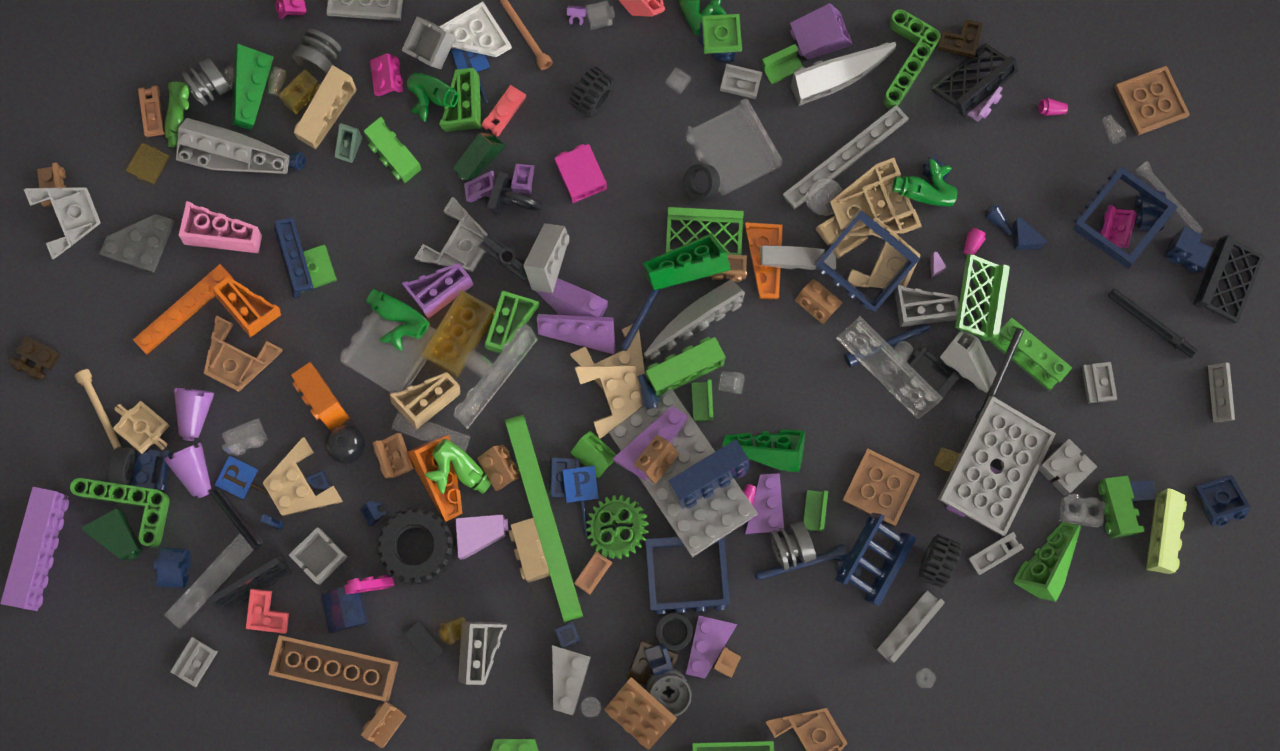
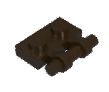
[9,336,60,381]

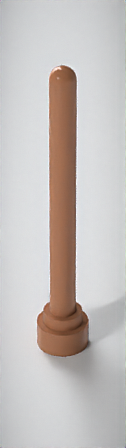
[500,0,553,70]

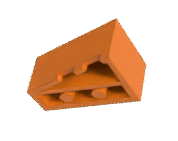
[213,277,281,338]
[291,362,350,430]

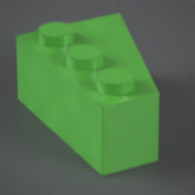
[364,117,422,183]

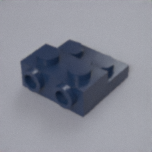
[1195,475,1251,527]

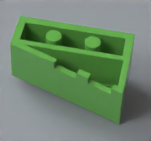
[439,68,481,132]
[485,291,539,354]
[1098,476,1144,538]

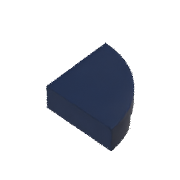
[305,470,330,490]
[260,514,284,530]

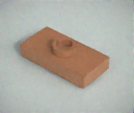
[574,552,612,595]

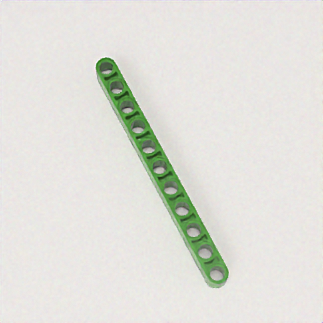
[505,414,583,622]

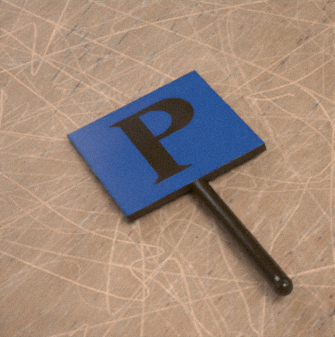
[215,456,270,499]

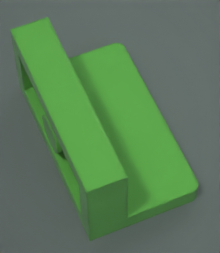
[761,44,803,84]
[691,379,713,422]
[571,431,617,478]
[803,490,828,532]

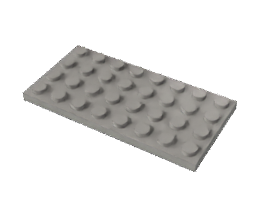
[609,389,758,557]

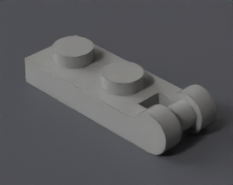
[967,532,1024,576]

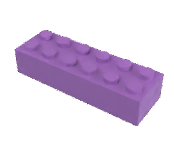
[0,487,69,611]

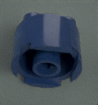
[153,548,191,588]

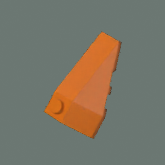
[407,435,462,522]

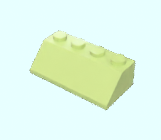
[1146,488,1187,574]

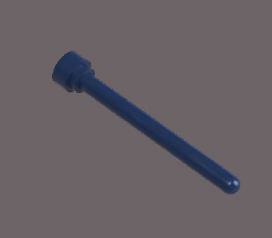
[621,288,660,351]
[844,324,930,368]
[755,544,847,580]

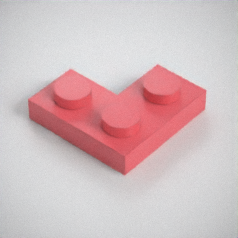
[246,589,289,634]

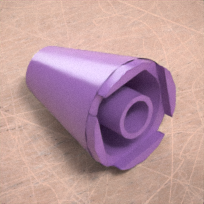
[174,388,214,441]
[164,442,211,499]

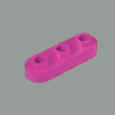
[344,575,394,594]

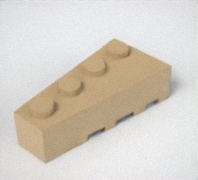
[294,65,357,149]

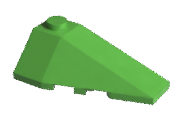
[1013,522,1081,602]

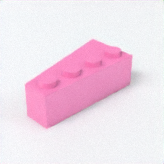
[179,201,262,253]

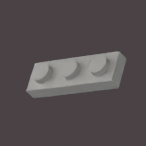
[1208,362,1235,423]

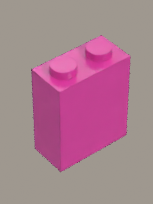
[554,144,607,203]

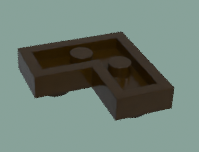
[938,19,983,58]
[626,640,678,685]

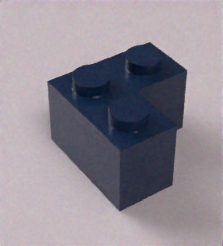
[1164,227,1214,273]

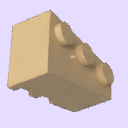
[390,372,461,430]
[509,518,550,583]

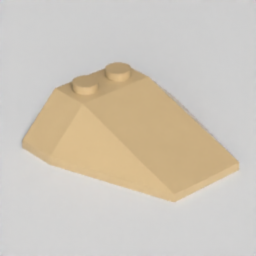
[830,158,922,237]

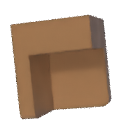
[713,647,741,678]

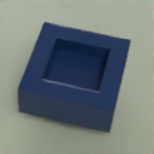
[555,622,581,648]

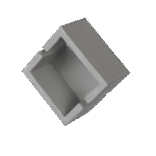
[402,17,456,69]
[1038,439,1097,496]
[289,527,348,585]

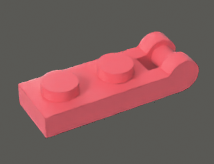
[481,85,526,136]

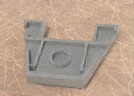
[24,187,101,259]
[414,197,488,272]

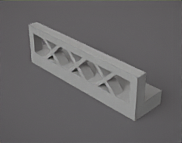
[876,590,945,663]

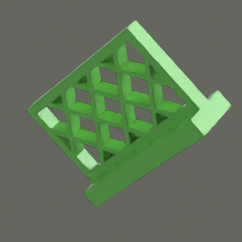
[666,207,744,255]
[955,254,1010,341]

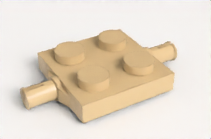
[113,401,169,454]

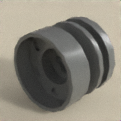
[292,28,341,77]
[182,56,231,106]
[770,521,816,571]
[646,668,692,716]

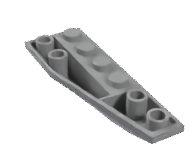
[791,42,896,106]
[176,118,290,174]
[644,279,745,361]

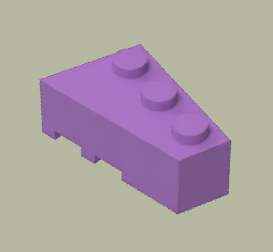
[402,263,474,319]

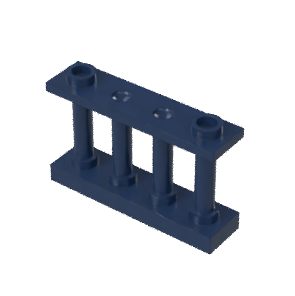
[835,512,917,606]

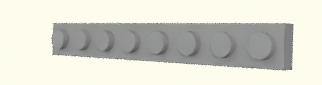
[782,105,909,210]

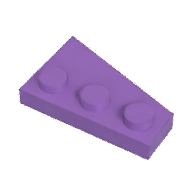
[745,473,784,535]
[686,616,737,679]

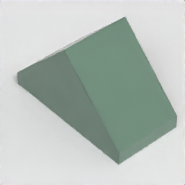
[335,123,362,163]

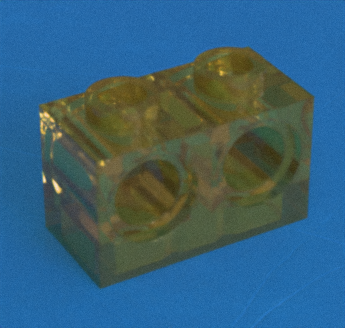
[279,69,320,115]

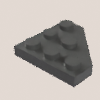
[99,214,175,273]

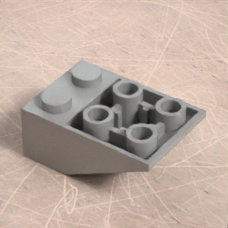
[940,330,997,393]

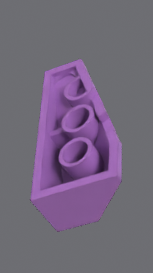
[536,278,608,317]

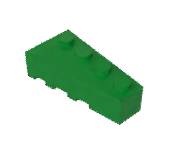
[232,44,274,130]
[642,233,731,290]

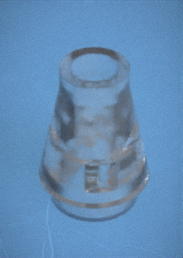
[267,67,287,96]
[1102,115,1126,144]

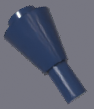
[287,152,306,171]
[984,204,1014,236]
[637,374,660,410]

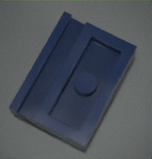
[549,458,579,498]

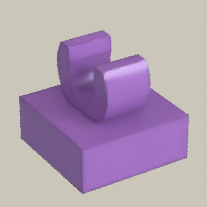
[567,6,587,25]

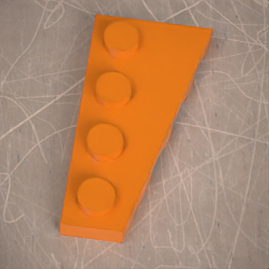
[745,222,783,300]

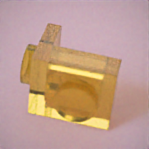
[933,447,960,472]
[440,617,466,645]

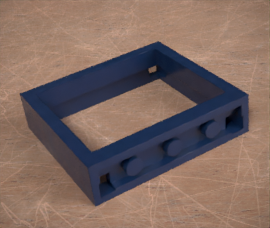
[1073,166,1178,269]
[815,209,920,312]
[645,537,730,615]

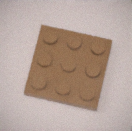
[1115,66,1190,136]
[842,448,920,527]
[604,677,677,750]

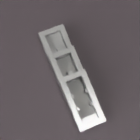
[760,246,836,270]

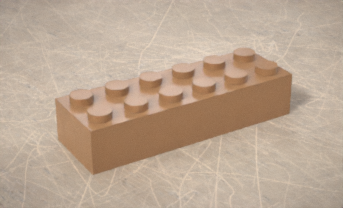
[268,635,399,702]

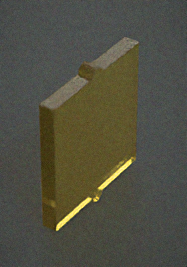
[126,143,170,184]

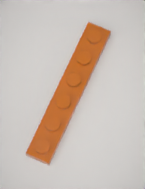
[133,264,234,355]

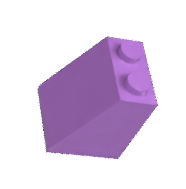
[790,3,853,60]

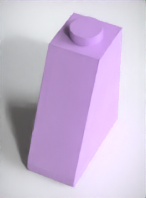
[456,515,509,560]

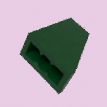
[453,133,506,181]
[81,508,143,561]

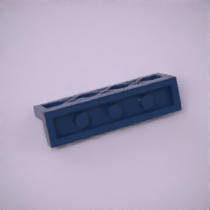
[274,217,313,298]

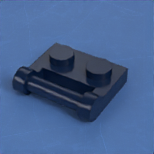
[131,449,173,491]

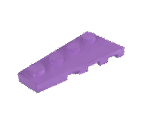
[537,314,615,354]
[613,406,688,481]

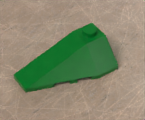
[722,429,805,472]

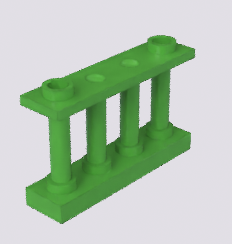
[990,317,1072,391]

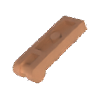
[138,85,165,137]

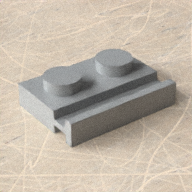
[720,64,762,99]
[1081,362,1117,404]
[171,637,217,687]

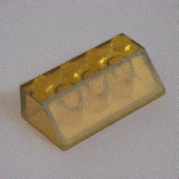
[422,290,495,378]

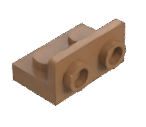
[37,162,66,207]

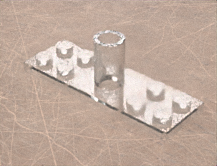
[836,316,943,419]
[453,324,538,429]

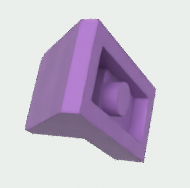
[511,164,535,195]
[464,171,495,202]

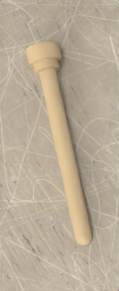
[75,369,122,449]

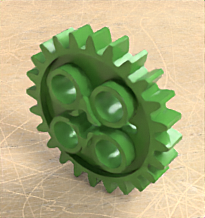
[586,495,649,559]

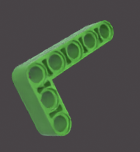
[884,10,940,109]
[70,478,170,548]

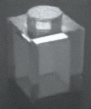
[586,1,615,30]

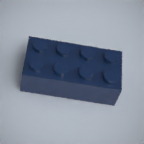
[668,440,749,509]

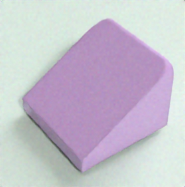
[930,252,946,278]

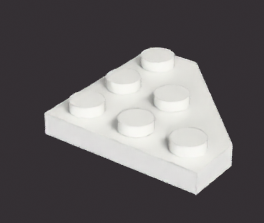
[439,2,512,57]

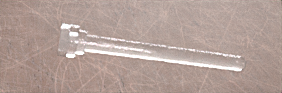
[1135,161,1203,234]

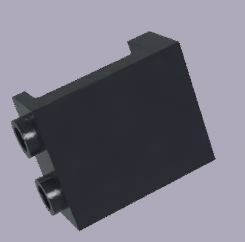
[899,346,961,406]

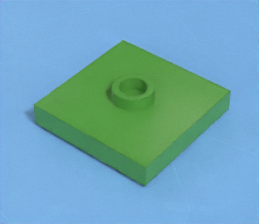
[702,14,742,54]
[301,244,337,293]

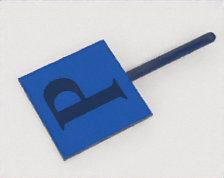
[451,49,490,104]
[562,466,599,537]

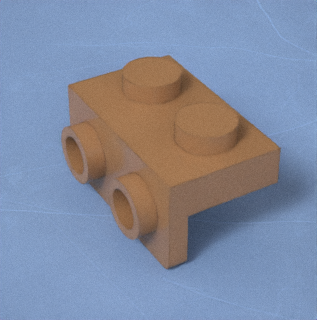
[708,255,747,282]
[795,279,843,324]
[373,433,414,478]
[633,435,679,484]
[477,444,521,491]
[361,702,406,748]

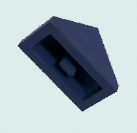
[1013,216,1048,250]

